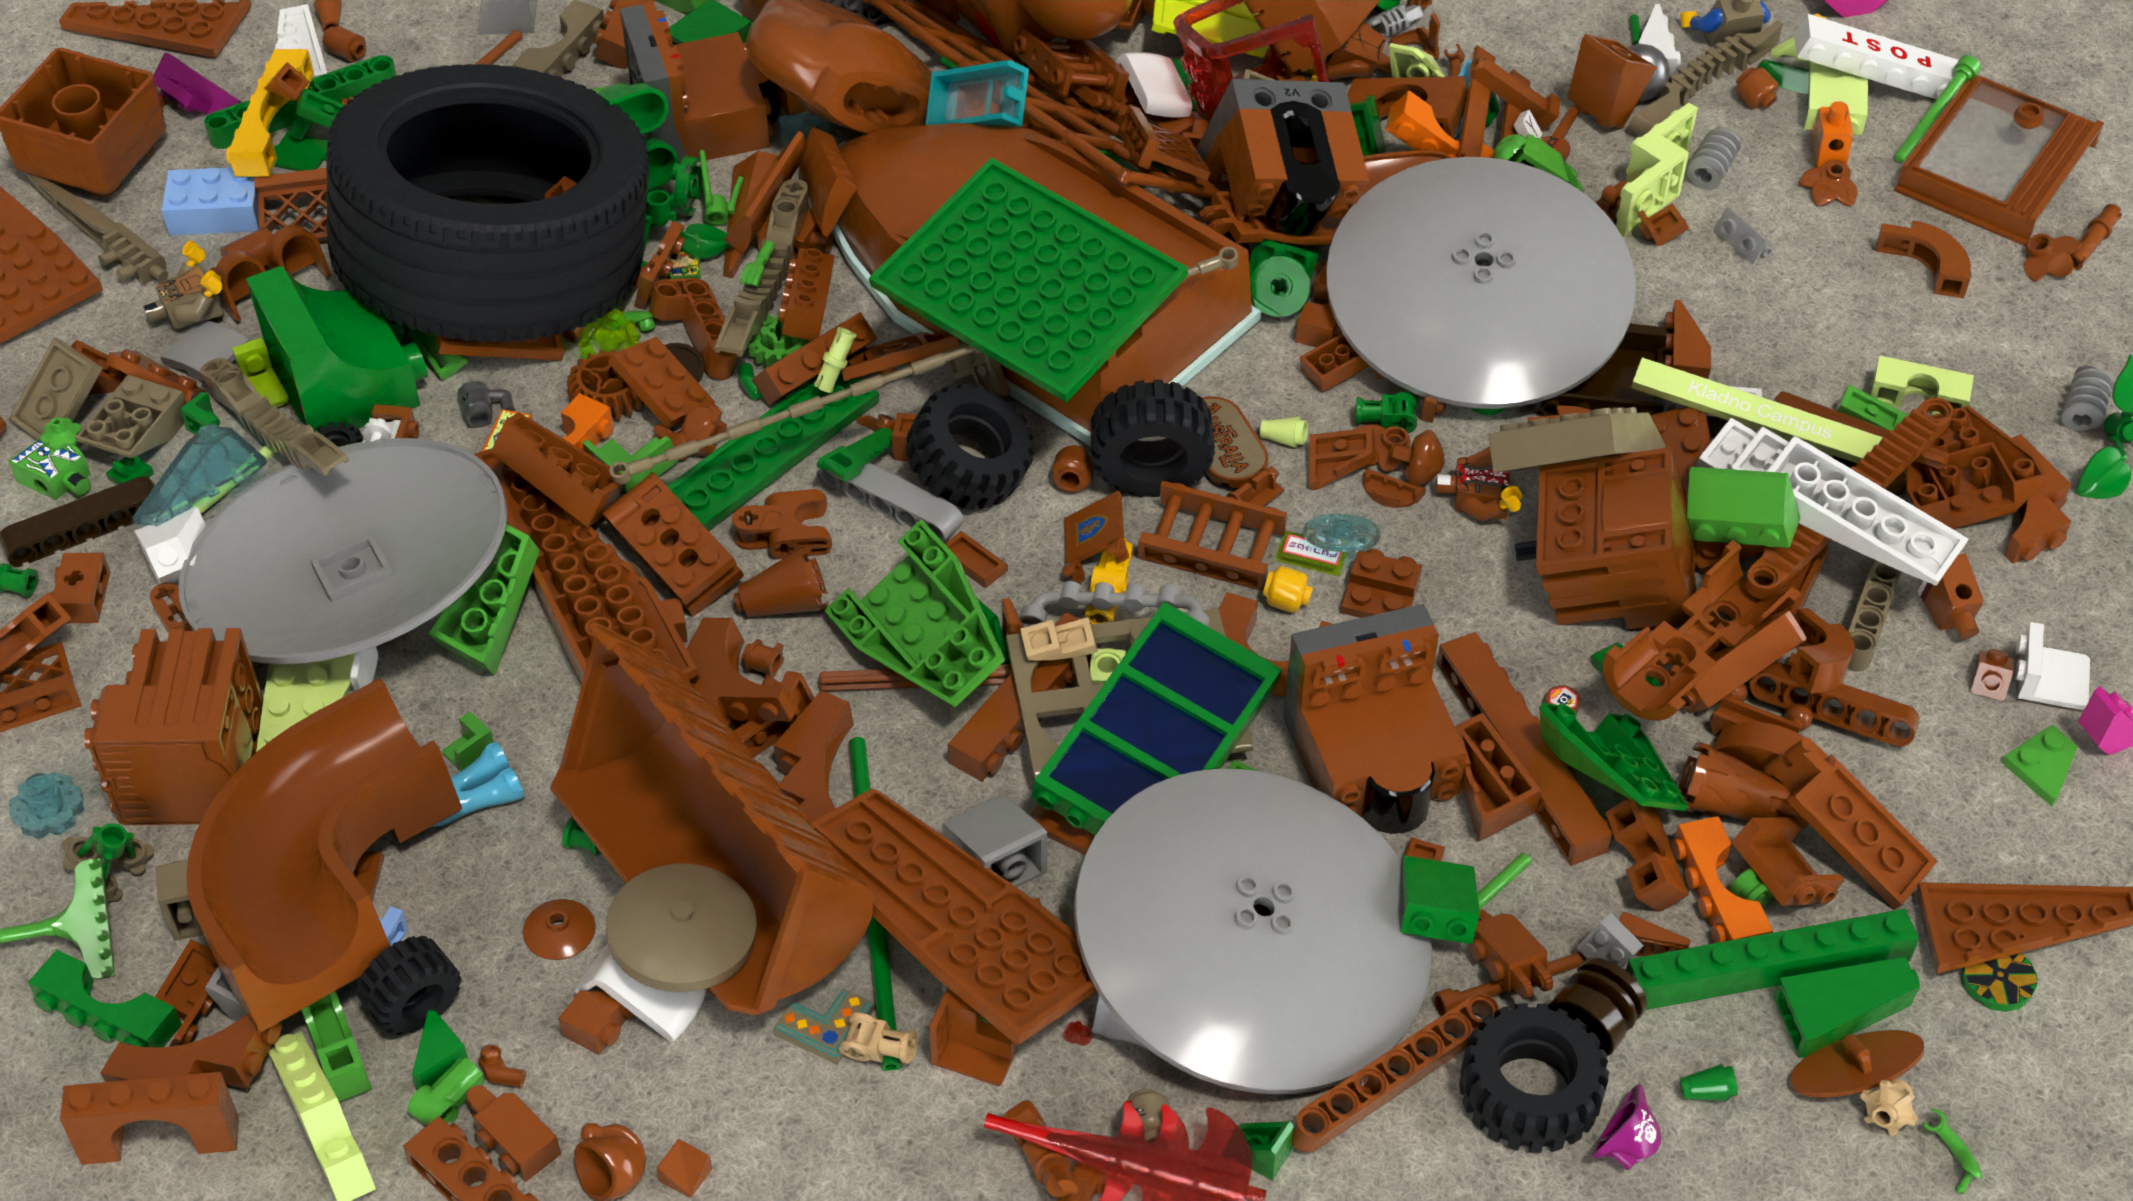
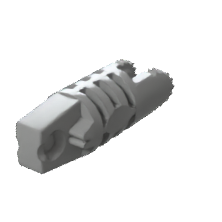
[1363,4,1423,38]

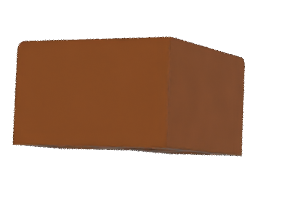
[929,990,1017,1086]

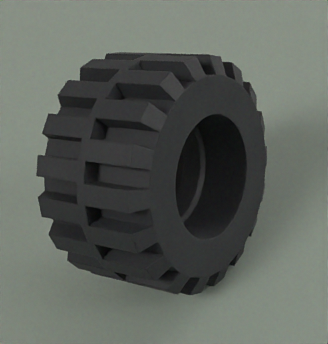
[357,936,461,1036]

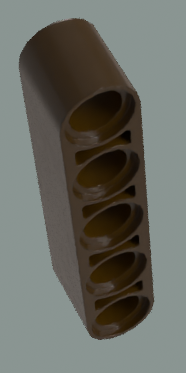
[0,477,164,567]

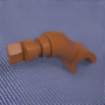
[1003,1100,1078,1197]

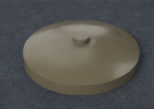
[606,864,757,992]

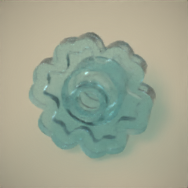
[9,772,85,838]

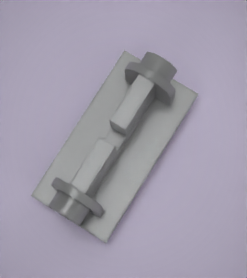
[1714,206,1773,265]

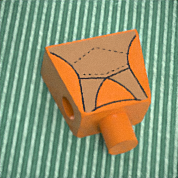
[1810,101,1853,173]

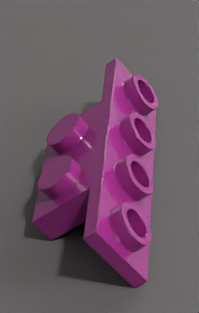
[154,52,242,114]

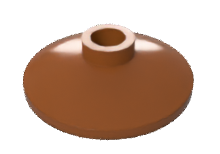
[523,899,595,960]

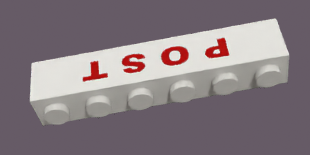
[1794,14,1965,103]

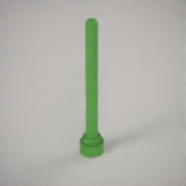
[1894,55,1981,163]

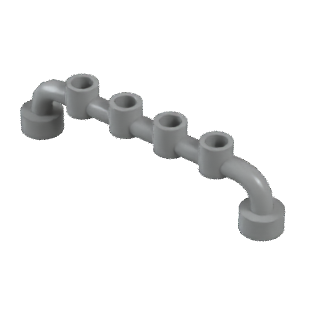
[1019,581,1210,627]

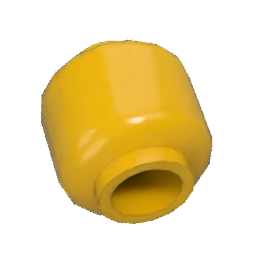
[1262,566,1313,613]

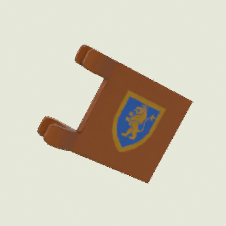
[1062,491,1129,583]

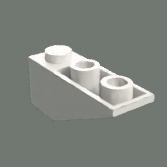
[1638,4,1681,79]

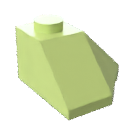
[1388,43,1445,78]

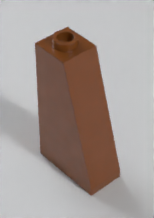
[1681,610,1807,713]

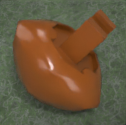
[1389,430,1445,487]

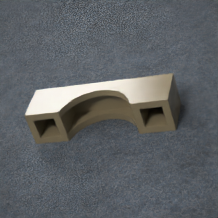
[512,0,605,77]

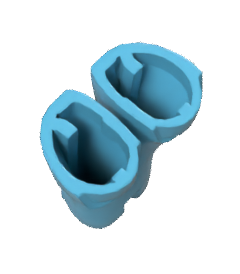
[431,741,525,828]

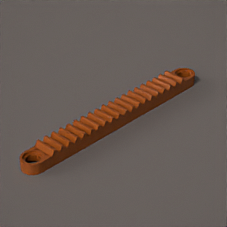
[1745,397,1954,599]

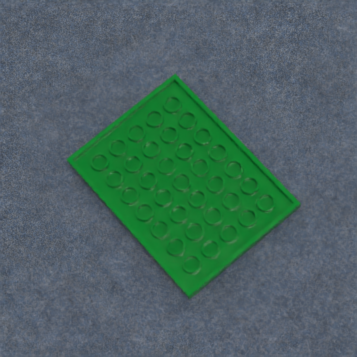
[869,157,1188,403]

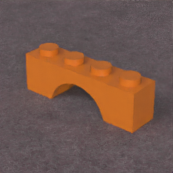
[1385,90,1494,158]
[1671,816,1773,943]

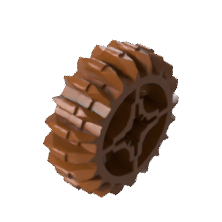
[567,348,645,422]

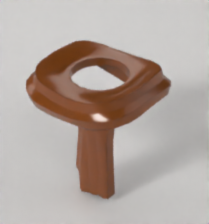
[1390,14,1440,60]

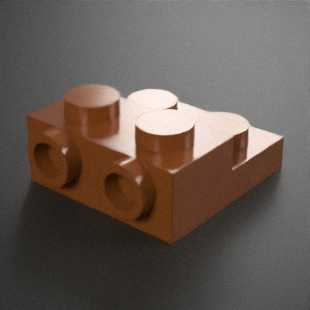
[1340,548,1422,618]

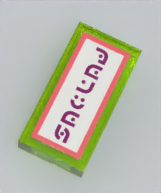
[1276,531,1349,577]

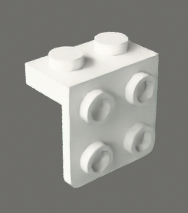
[2015,622,2090,710]

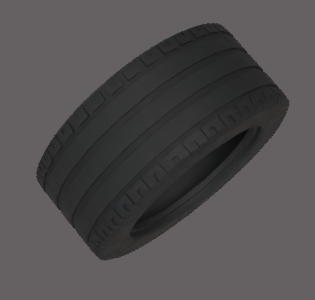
[326,64,649,342]

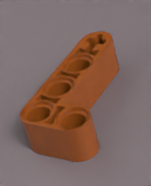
[649,278,738,380]

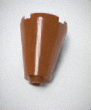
[734,545,829,617]

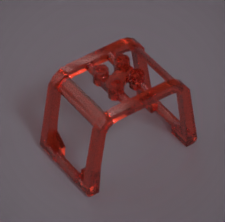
[1173,0,1330,123]

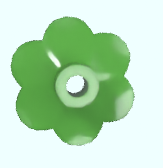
[40,417,82,450]

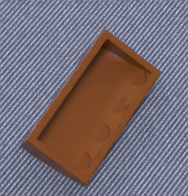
[798,126,858,237]
[724,131,805,254]

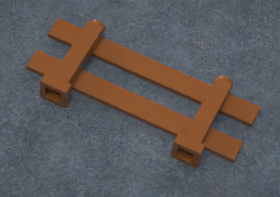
[1457,45,1561,158]

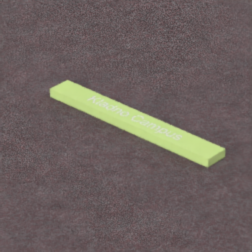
[1631,358,1883,463]

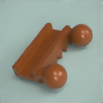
[1710,684,1813,735]

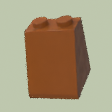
[1567,34,1657,129]

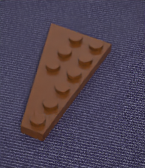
[1650,407,1729,574]

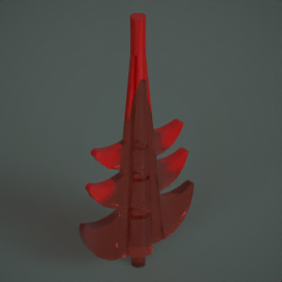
[983,1102,1267,1201]

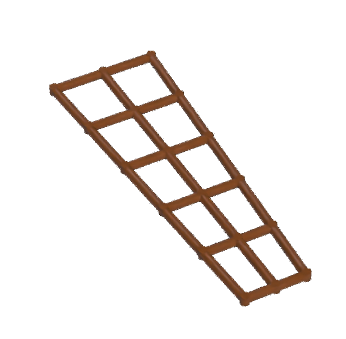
[862,0,1225,199]

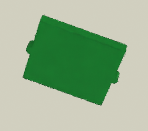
[274,132,328,171]

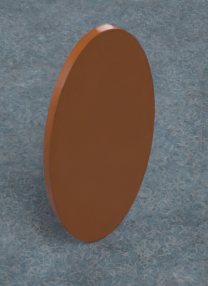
[1791,1030,1924,1097]

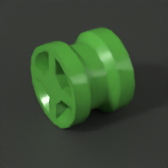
[1729,868,1774,907]

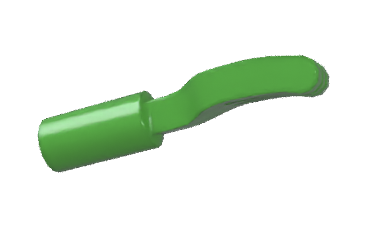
[740,240,775,287]

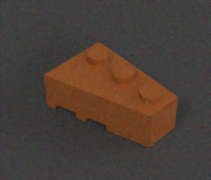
[1455,712,1542,842]

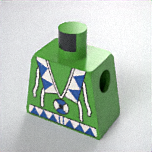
[9,439,91,500]

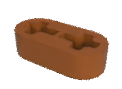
[150,583,193,633]

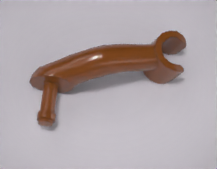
[1444,44,1465,76]

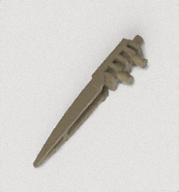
[26,173,168,284]

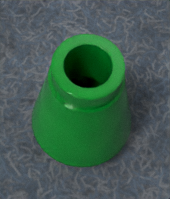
[1680,1064,1738,1101]

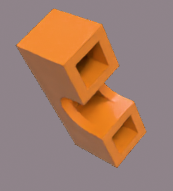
[561,393,614,451]

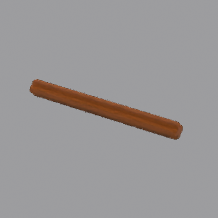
[1775,391,1949,470]
[819,664,1012,692]

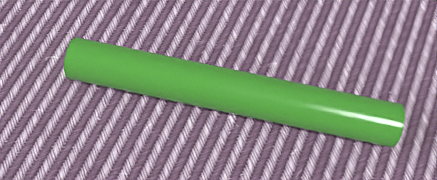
[1477,853,1532,910]

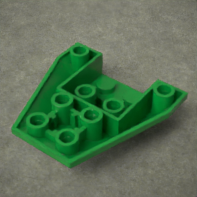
[1539,702,1688,811]

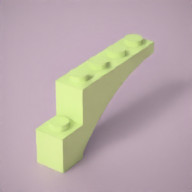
[268,1031,376,1201]

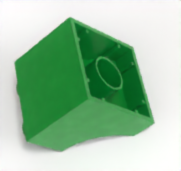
[246,266,428,432]

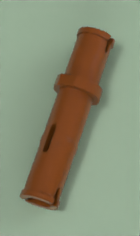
[2070,204,2122,270]

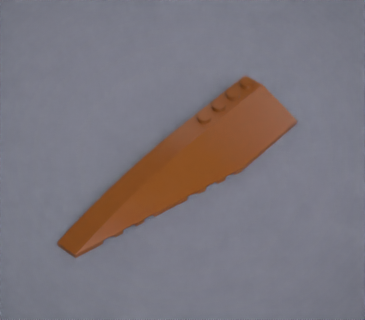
[473,448,698,684]

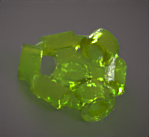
[577,309,641,360]

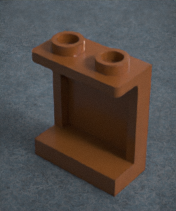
[1731,817,1845,906]

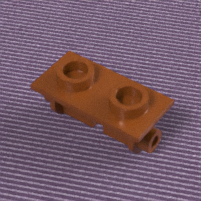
[1227,466,1285,506]

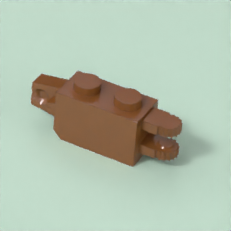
[1469,909,1554,999]

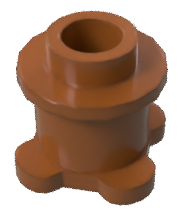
[742,639,784,678]

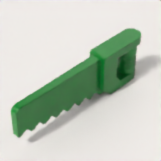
[817,427,893,482]

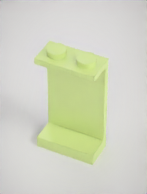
[1804,60,1868,136]

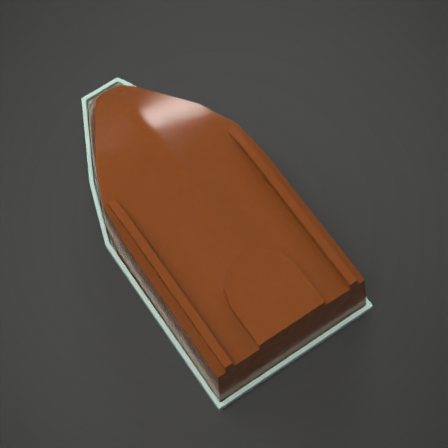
[831,123,1261,447]

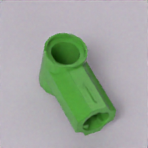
[408,1058,485,1125]

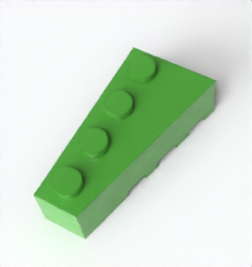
[428,524,540,675]

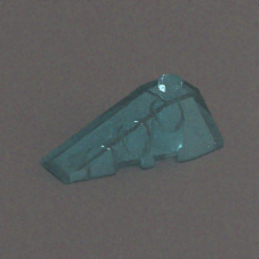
[132,424,267,526]

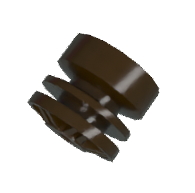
[1548,958,1647,1057]

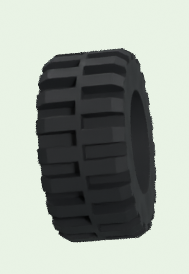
[1090,379,1215,497]
[906,384,1035,509]
[1459,1003,1609,1153]

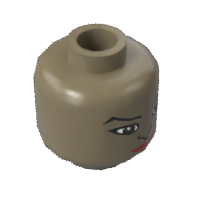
[1121,1089,1174,1149]

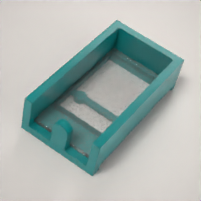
[925,60,1029,127]

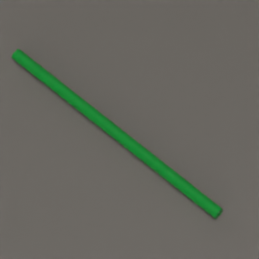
[849,737,901,1071]

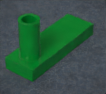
[289,89,344,140]

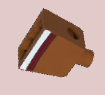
[1917,553,1983,639]

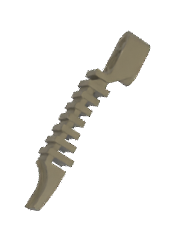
[1629,20,1783,137]
[715,179,808,357]
[200,358,349,476]

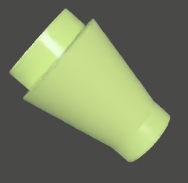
[1260,416,1308,448]

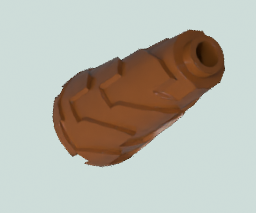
[1678,742,1810,829]

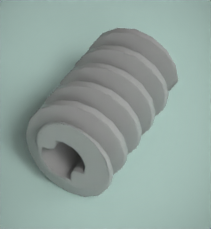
[1686,128,1741,191]
[2062,365,2114,432]

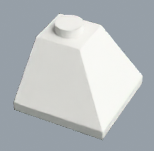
[134,506,206,585]

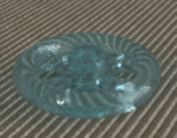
[1303,514,1381,552]

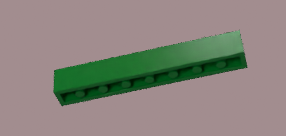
[1626,909,1919,1010]

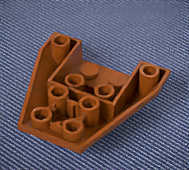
[1907,406,2046,529]

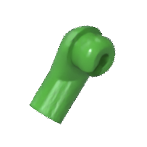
[610,310,656,333]

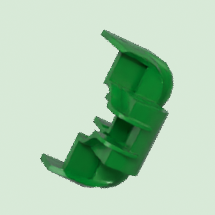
[597,83,679,190]

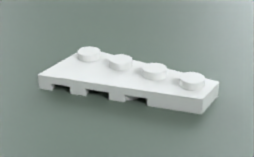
[275,4,327,78]

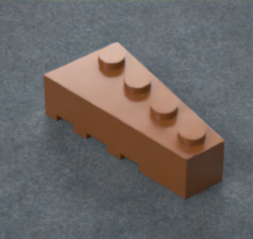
[491,412,626,528]

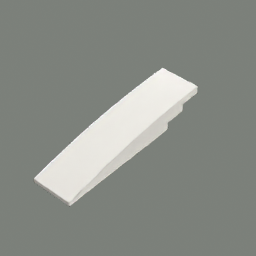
[1696,418,1969,586]

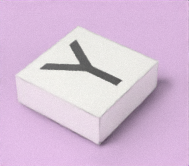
[1514,110,1542,138]

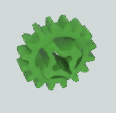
[747,313,811,368]

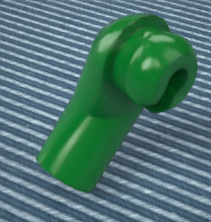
[738,363,764,401]

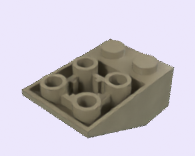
[75,375,186,458]

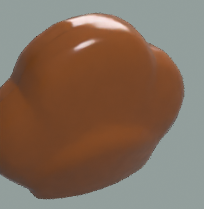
[746,0,932,134]

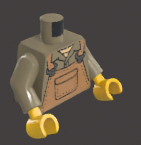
[143,240,223,329]

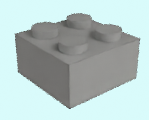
[1576,913,1644,968]

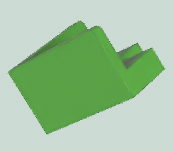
[582,436,678,494]

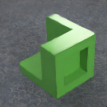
[442,712,494,772]

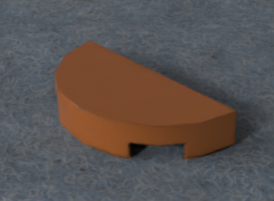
[1363,468,1426,508]

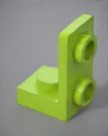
[232,337,290,407]

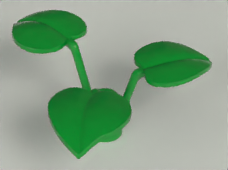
[641,190,731,268]
[2076,354,2133,499]

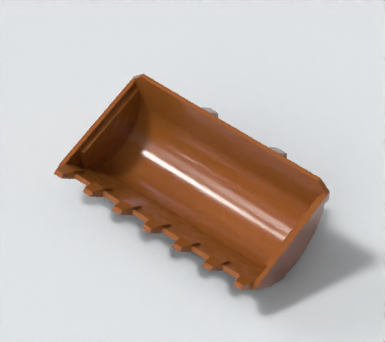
[550,622,876,1016]

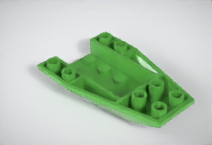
[824,519,1005,708]

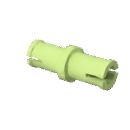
[814,327,857,393]

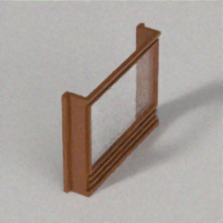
[1894,74,2104,246]

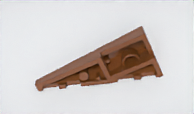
[723,151,778,278]

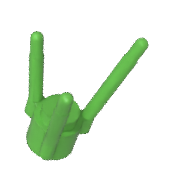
[699,150,744,226]

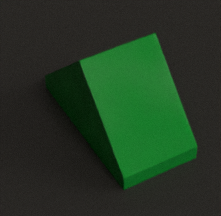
[412,1010,468,1090]
[1221,1121,1294,1181]

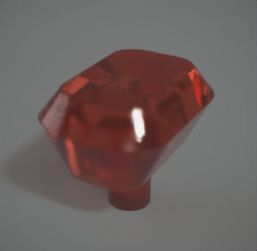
[1063,1021,1093,1046]

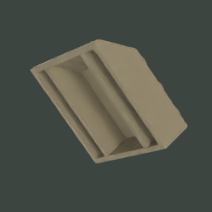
[1488,407,1666,473]

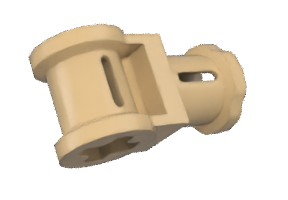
[838,1012,918,1064]

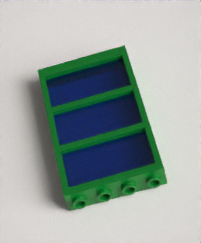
[1031,602,1282,835]

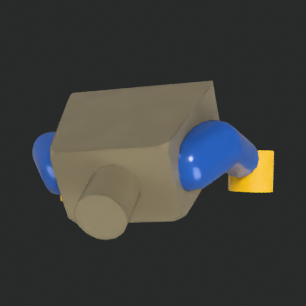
[1680,0,1771,47]

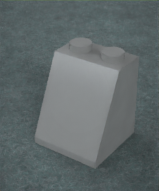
[478,0,537,35]
[943,794,1047,887]

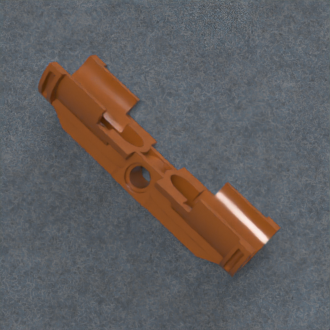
[1603,540,1801,721]

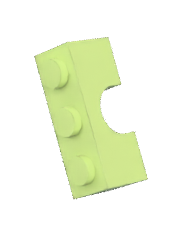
[1870,356,1974,415]

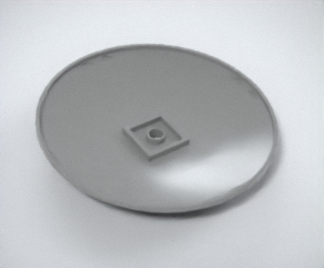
[1326,157,1636,409]
[178,438,507,664]
[1074,769,1432,1094]

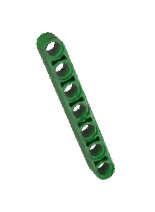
[204,55,396,149]

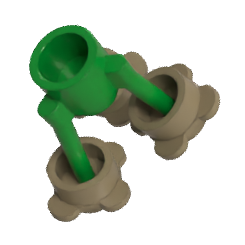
[62,823,154,903]

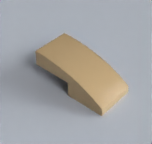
[1020,617,1098,661]

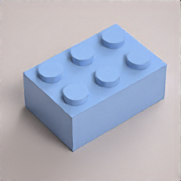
[162,167,259,236]

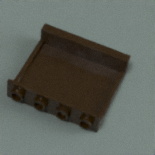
[1534,323,1666,416]

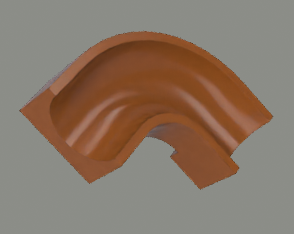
[186,678,463,1033]

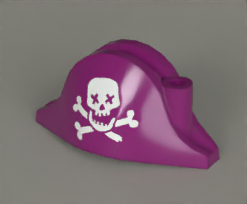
[1591,1083,1661,1170]

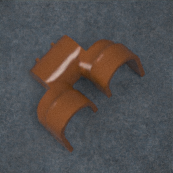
[215,225,331,322]

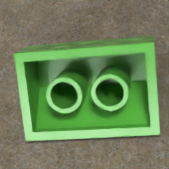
[1687,467,1800,548]

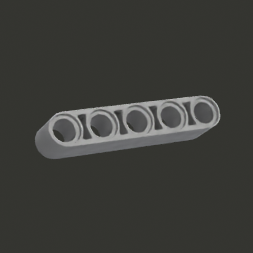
[816,462,964,543]

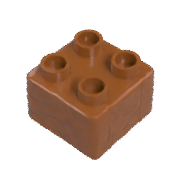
[0,47,166,197]

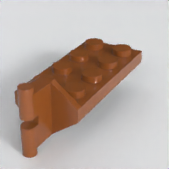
[1764,737,1938,909]

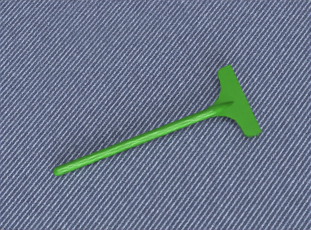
[0,858,115,979]

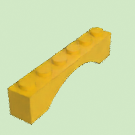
[226,49,314,177]

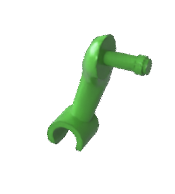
[1923,1109,1982,1194]

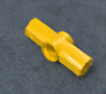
[1085,538,1133,624]

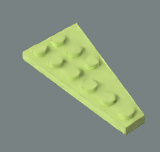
[256,653,355,752]

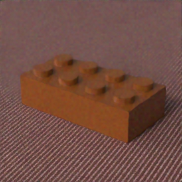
[1300,333,1370,392]

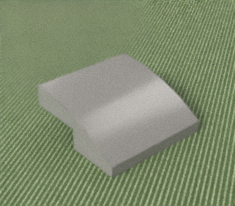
[160,320,250,381]

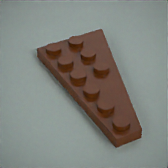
[59,0,252,58]
[1916,882,2133,974]

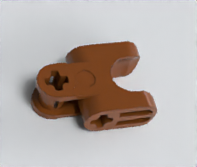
[732,489,832,559]

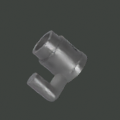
[457,381,515,428]

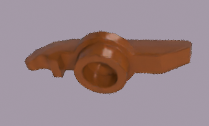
[856,414,896,431]

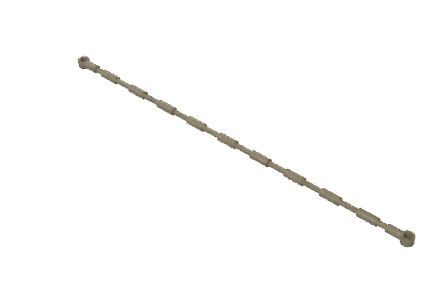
[609,247,1238,485]

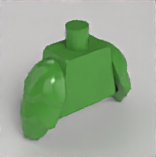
[1493,134,1583,191]

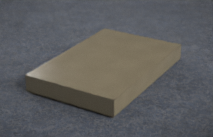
[9,337,103,440]

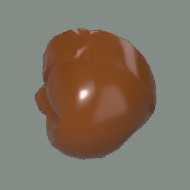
[574,1123,646,1201]

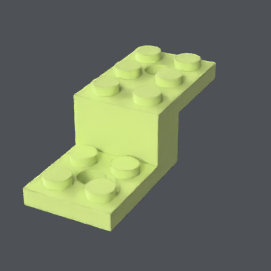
[1616,103,1698,237]

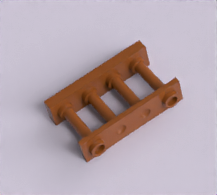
[1014,27,1129,101]
[1138,481,1287,591]

